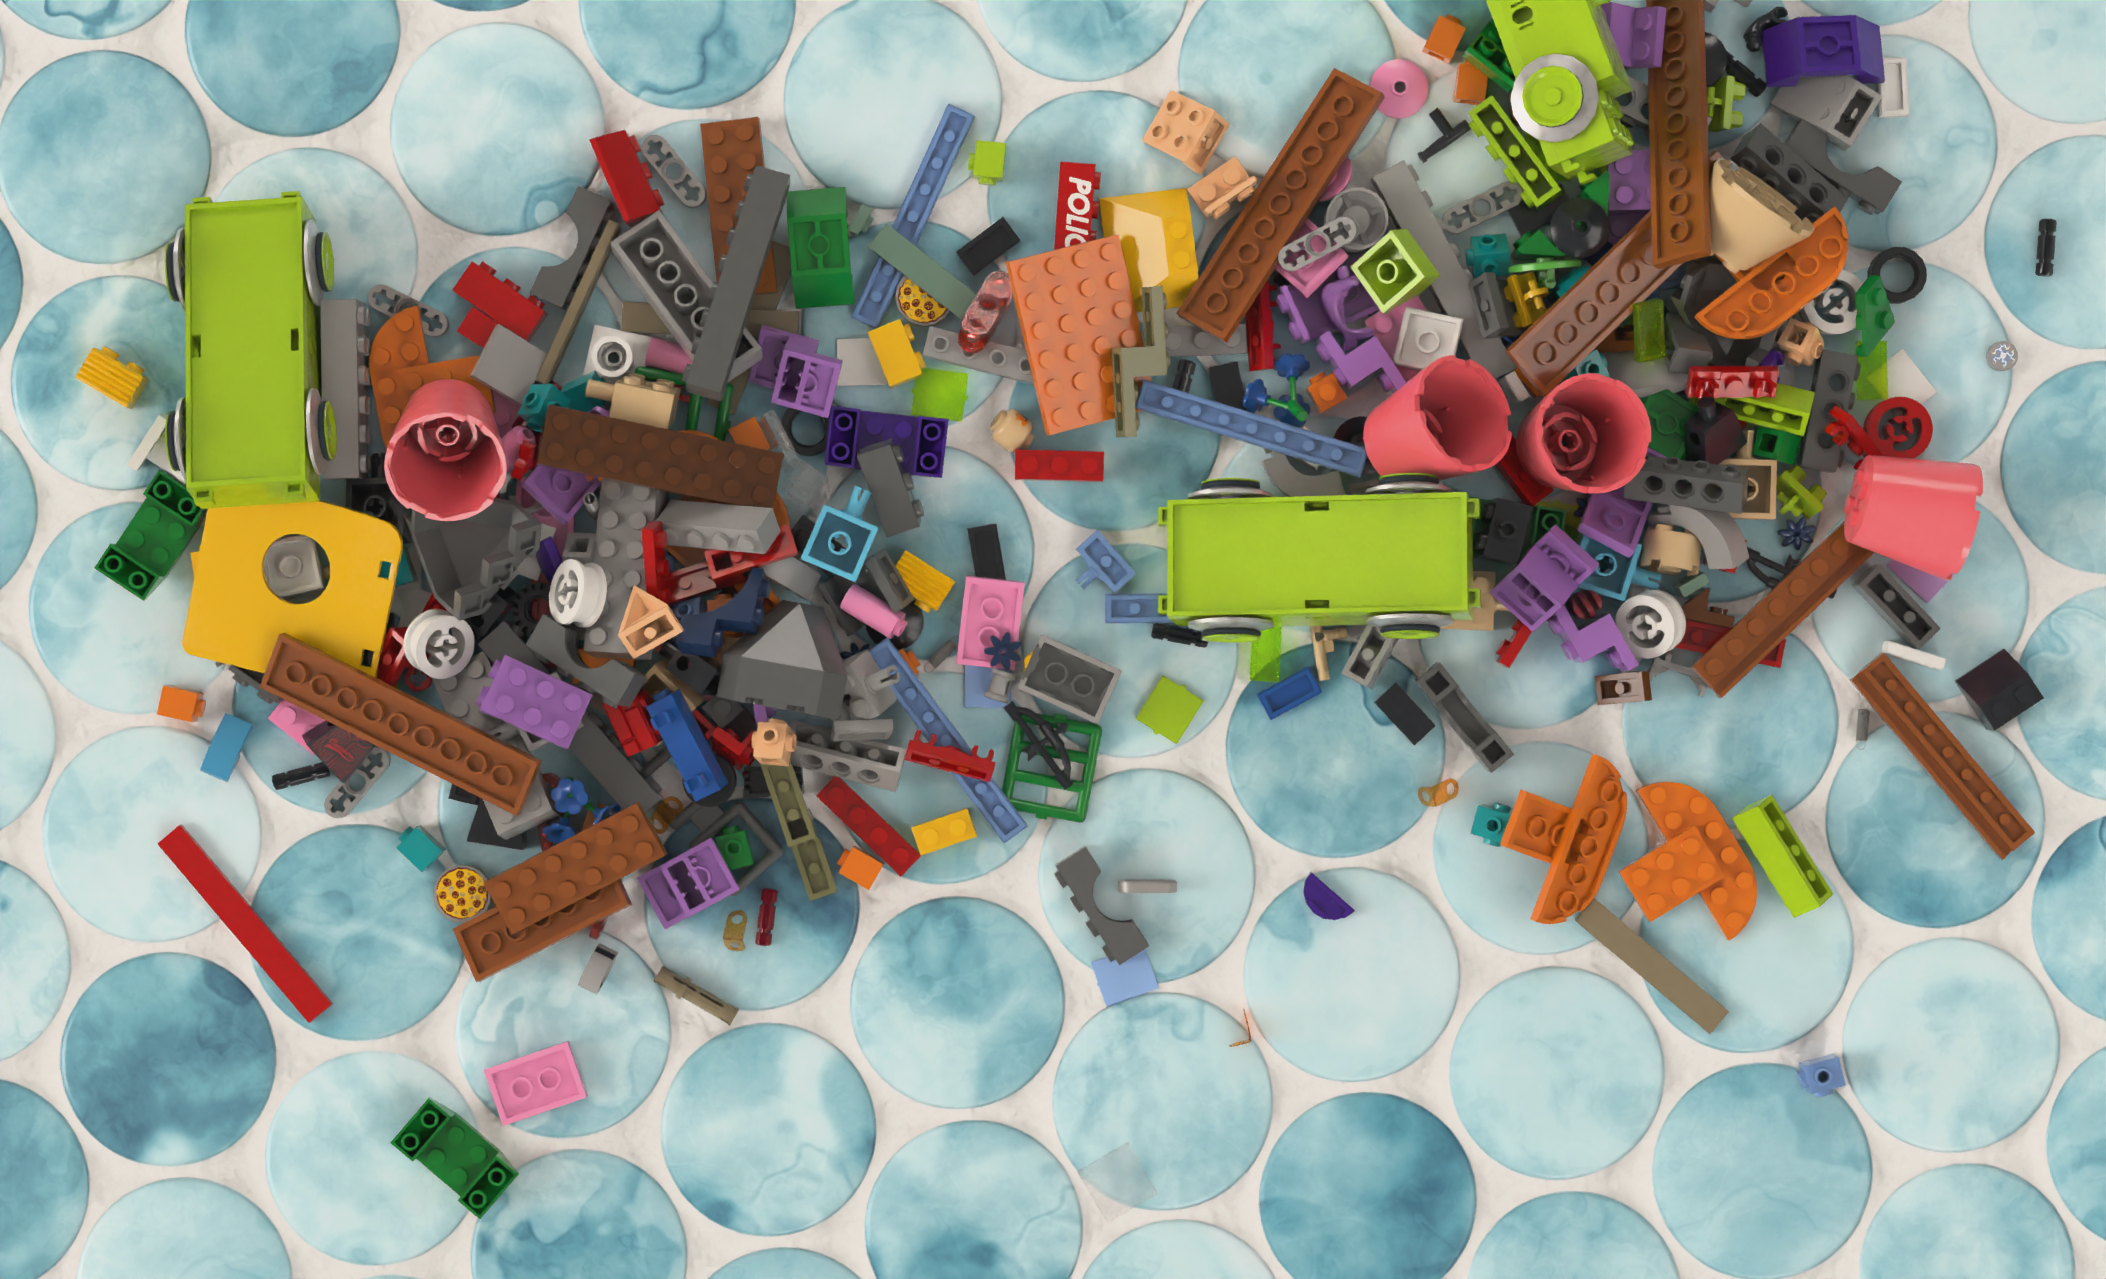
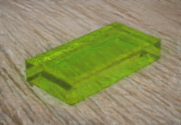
[1633,298,1665,363]
[1855,341,1888,400]
[1249,627,1282,682]

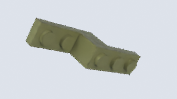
[1111,286,1170,437]
[760,759,838,901]

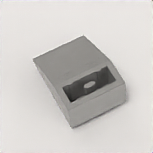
[1770,75,1883,151]

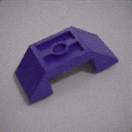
[1762,15,1885,87]
[825,406,949,478]

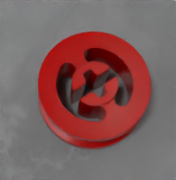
[1863,397,1933,459]

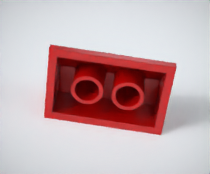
[589,130,665,228]

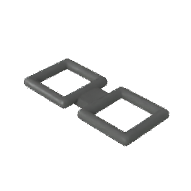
[640,747,784,896]

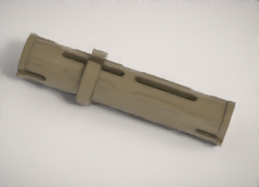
[653,965,739,1026]

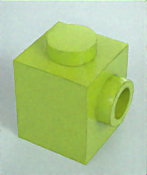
[968,140,1006,186]

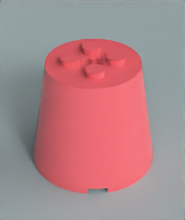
[1363,355,1512,481]
[1516,373,1651,494]
[384,379,507,521]
[1844,455,1983,580]

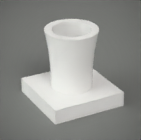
[583,325,652,384]
[127,412,186,486]

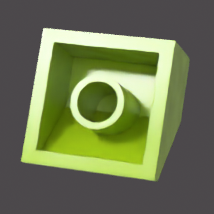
[1350,229,1440,314]

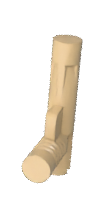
[1310,626,1347,681]

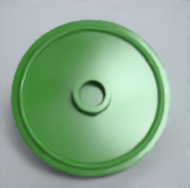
[1508,257,1583,289]

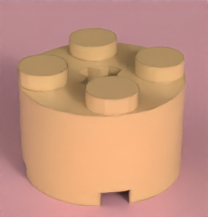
[1639,524,1702,576]

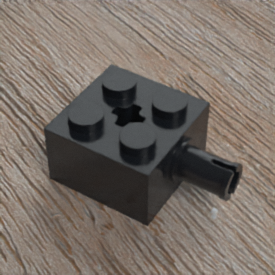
[345,453,412,544]
[1474,498,1532,565]

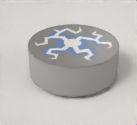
[1986,341,2018,371]

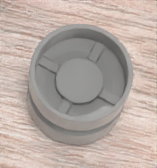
[1323,187,1388,255]

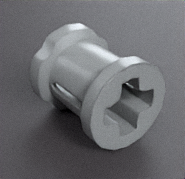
[984,668,1017,704]

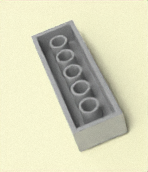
[610,210,763,382]
[320,299,373,480]
[584,479,669,660]
[431,652,560,840]

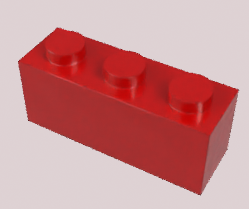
[452,261,548,342]
[1015,449,1104,483]

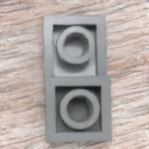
[758,557,821,600]

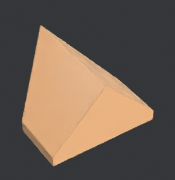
[617,585,684,659]

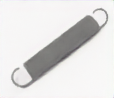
[583,490,599,520]

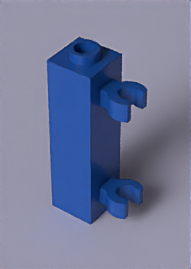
[646,688,728,802]

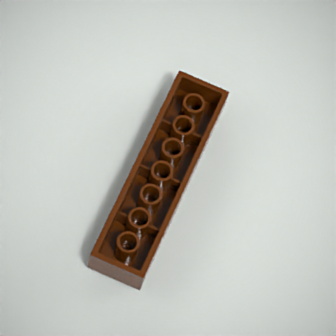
[535,405,784,508]

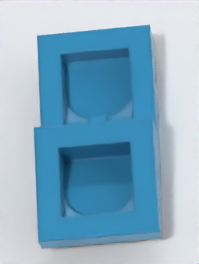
[200,713,253,782]

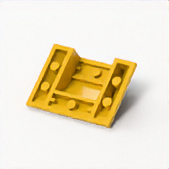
[1099,188,1198,312]

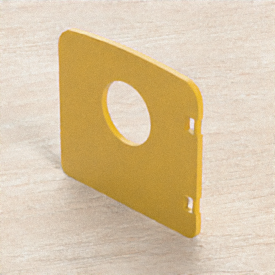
[182,500,403,678]

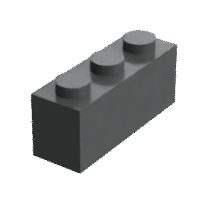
[857,438,924,537]
[1852,564,1941,649]

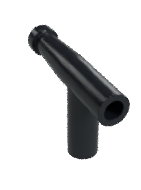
[1417,108,1471,163]

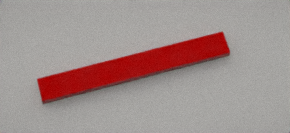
[158,824,333,1023]

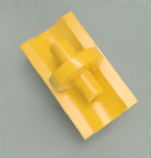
[1503,272,1550,328]

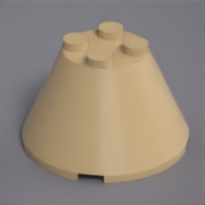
[1709,158,1815,274]

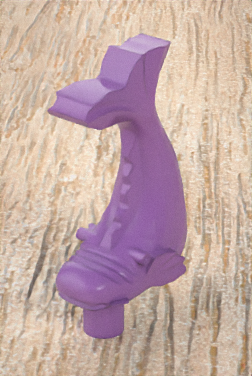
[1320,265,1374,351]

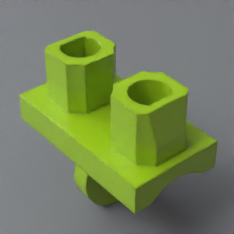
[1707,76,1746,132]
[1776,465,1827,520]

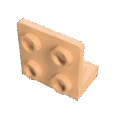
[1143,91,1230,175]
[1187,156,1257,219]

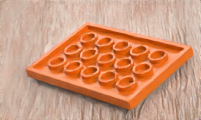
[1006,234,1152,435]

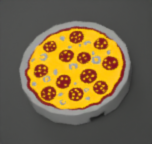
[895,276,950,327]
[433,864,491,923]

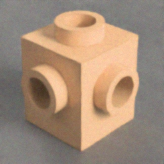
[1777,318,1824,367]
[752,719,797,766]

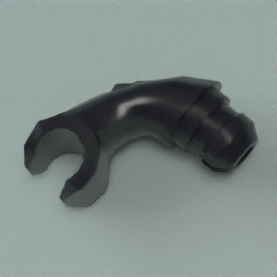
[1743,7,1788,52]

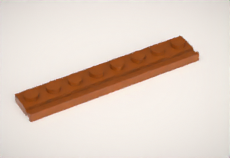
[1691,521,1875,698]
[1849,653,2035,860]

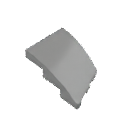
[1602,340,1688,398]

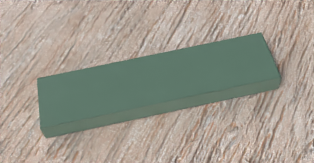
[868,223,979,320]

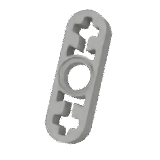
[642,135,707,208]
[1442,181,1522,235]
[1278,216,1359,271]
[368,284,449,337]
[324,747,391,818]

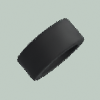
[1867,247,1927,304]
[780,408,830,456]

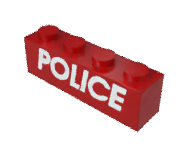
[1054,162,1101,250]

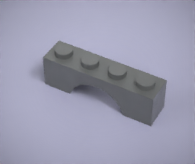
[1784,119,1902,215]
[530,186,615,310]
[526,614,647,708]
[1414,662,1514,773]
[1054,846,1149,965]

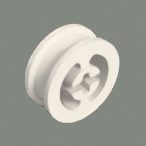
[1799,270,1863,335]
[549,559,607,628]
[1615,589,1686,659]
[404,609,475,679]

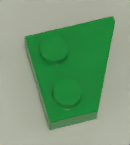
[1855,275,1895,357]

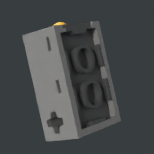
[1017,634,1122,725]

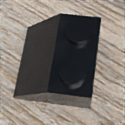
[1955,649,2044,731]

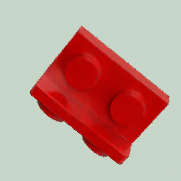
[711,726,755,771]

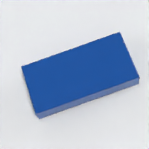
[1257,666,1322,720]

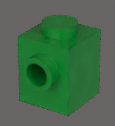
[1752,426,1802,465]
[716,825,755,870]

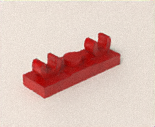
[1245,280,1281,371]
[1685,366,1779,398]
[1824,405,1884,470]
[904,730,996,782]

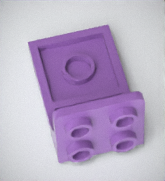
[1275,252,1380,345]
[520,406,610,525]
[1577,448,1667,558]
[475,655,593,750]

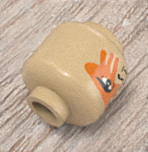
[989,409,1035,453]

